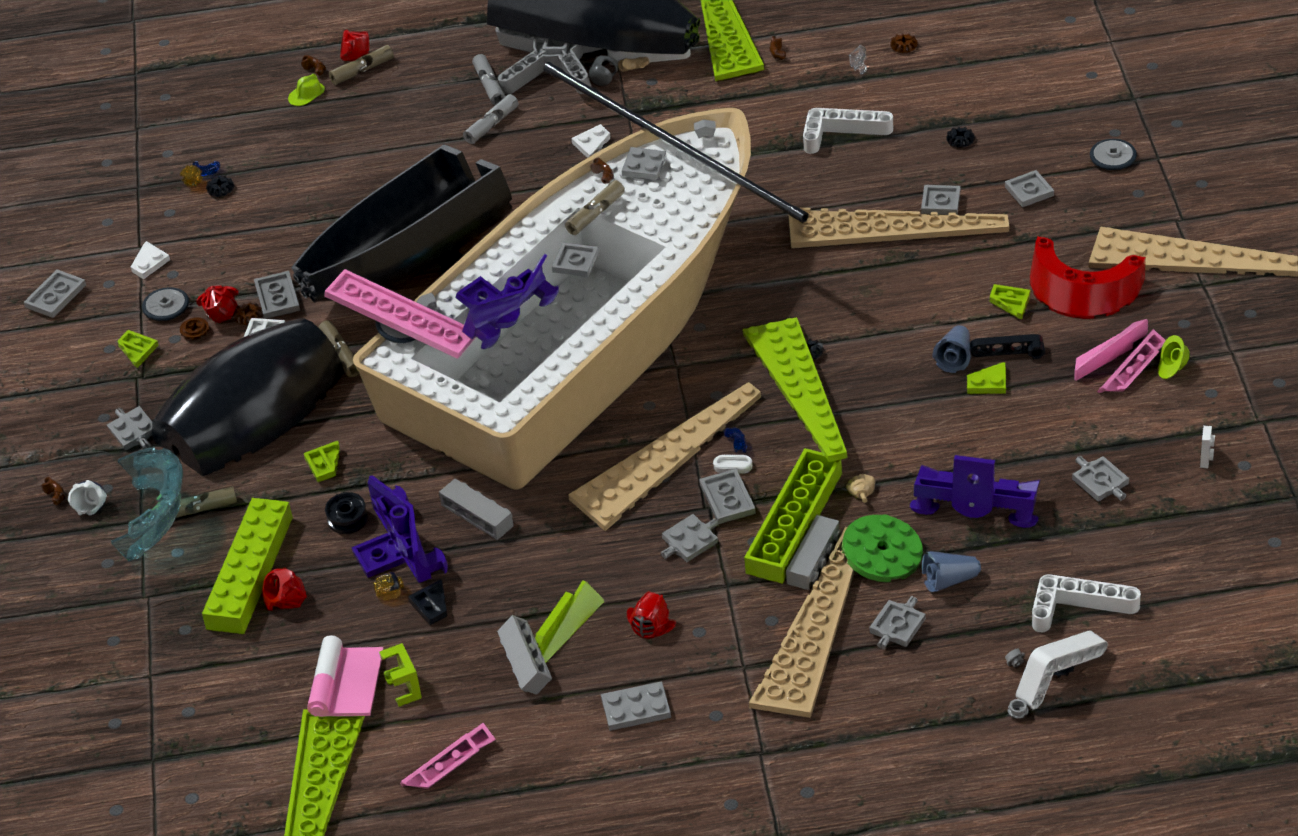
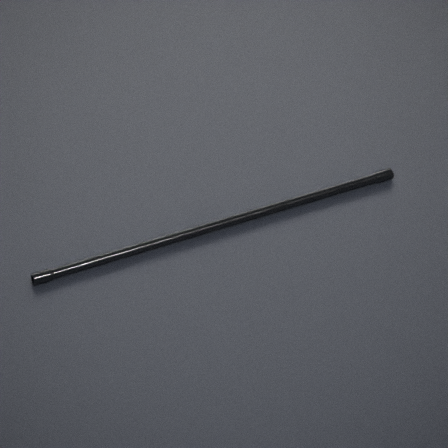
[544,62,809,223]

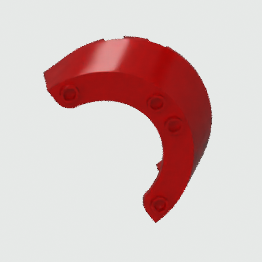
[1030,236,1146,319]

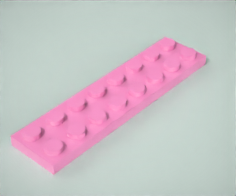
[324,269,476,359]

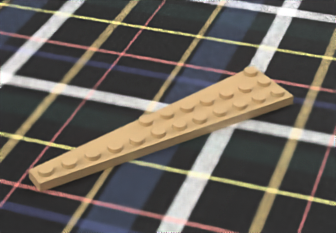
[788,207,1009,248]
[1088,227,1298,277]
[568,382,761,531]
[749,527,854,718]

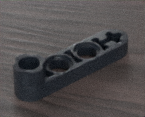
[970,334,1046,359]

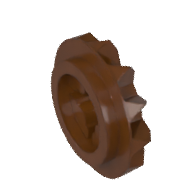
[890,33,918,53]
[234,302,263,325]
[180,317,209,340]

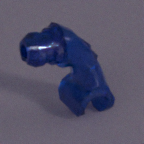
[188,161,221,176]
[724,427,747,453]

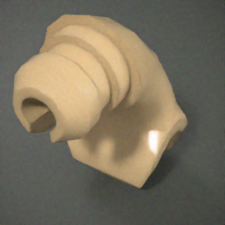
[618,57,649,72]

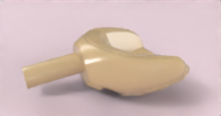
[846,474,875,503]

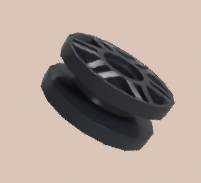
[325,492,368,534]

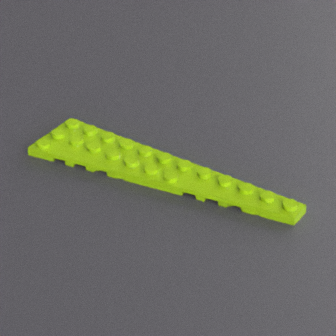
[700,0,764,81]
[743,317,848,462]
[284,709,365,836]

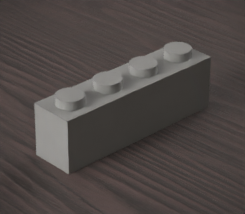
[439,479,513,540]
[786,515,842,590]
[497,615,552,695]

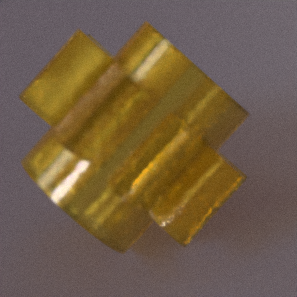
[180,165,203,187]

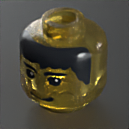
[373,572,404,601]

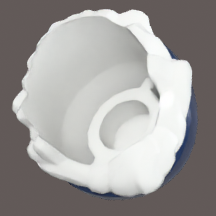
[68,480,107,516]

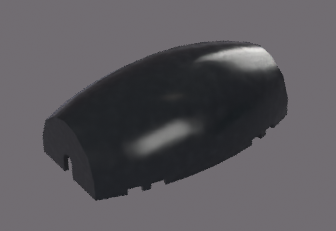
[151,318,344,476]

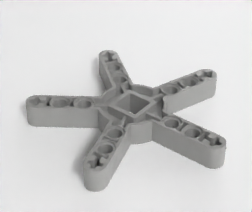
[495,27,601,94]

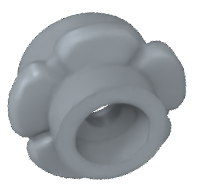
[1005,649,1025,668]
[1008,699,1029,719]

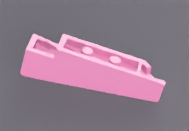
[1074,319,1148,381]
[1097,329,1166,393]
[400,723,496,789]

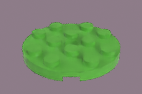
[842,514,923,582]

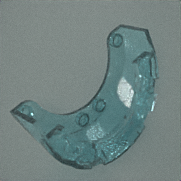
[111,447,183,561]

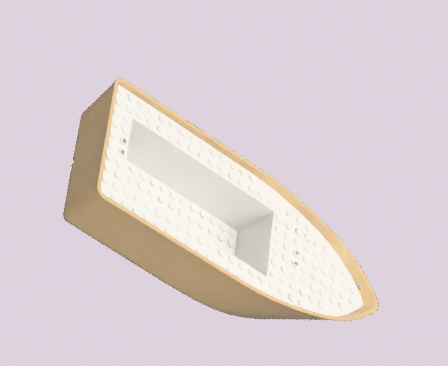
[353,108,751,490]

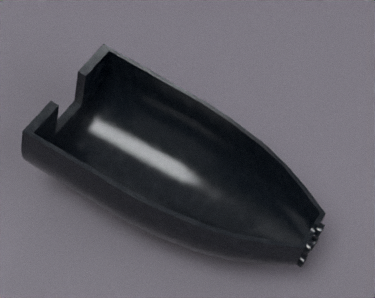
[487,0,701,54]
[291,144,512,303]

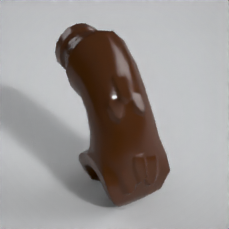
[769,36,786,60]
[301,55,326,76]
[590,157,614,184]
[41,477,65,505]

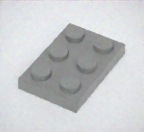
[24,270,86,318]
[254,271,300,319]
[699,469,756,524]
[601,681,671,731]

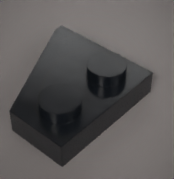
[408,579,447,625]

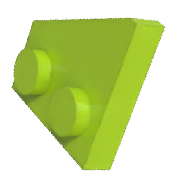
[990,284,1030,319]
[117,330,159,368]
[967,362,1006,394]
[304,441,340,482]

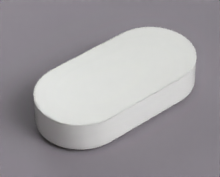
[713,455,752,474]

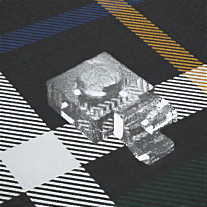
[849,45,867,75]

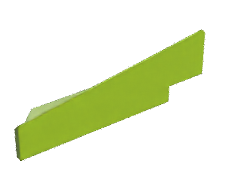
[535,581,604,663]

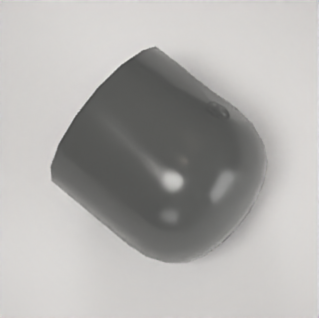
[589,56,618,86]

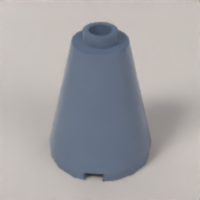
[932,325,971,373]
[922,551,981,592]

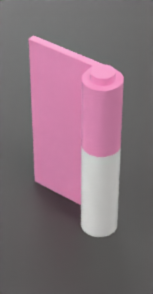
[307,636,384,717]

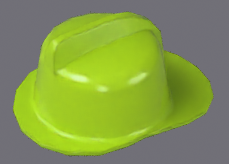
[288,74,325,106]
[1158,335,1190,379]

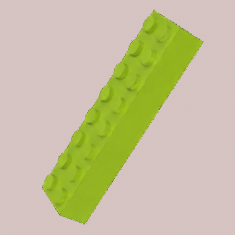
[744,448,842,584]
[202,498,293,634]

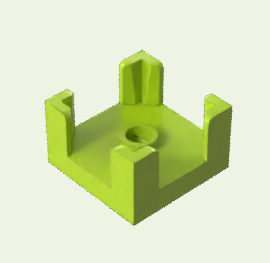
[379,643,422,707]

